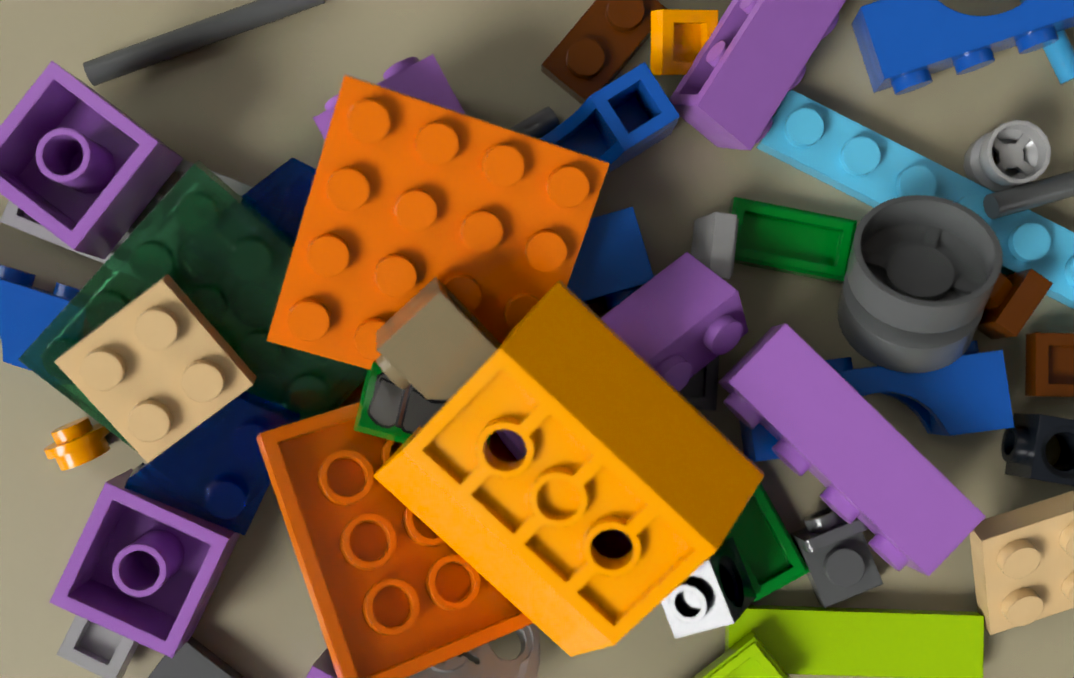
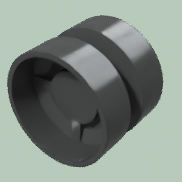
[837,195,1003,373]

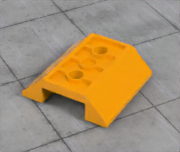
[373,280,764,657]

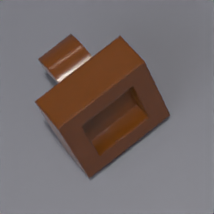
[977,268,1053,339]

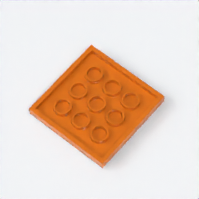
[266,74,610,370]
[256,402,533,678]

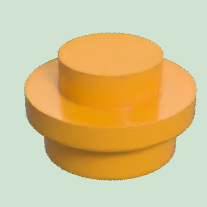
[44,417,110,471]

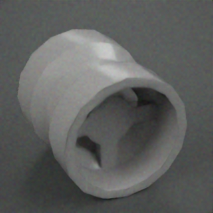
[964,120,1051,192]

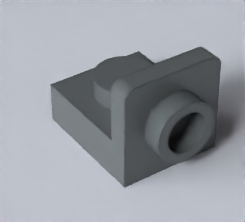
[790,507,884,608]

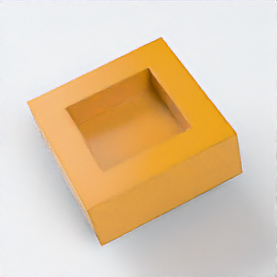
[651,9,718,75]

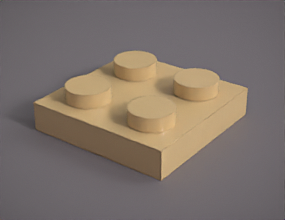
[54,274,257,463]
[970,490,1074,635]

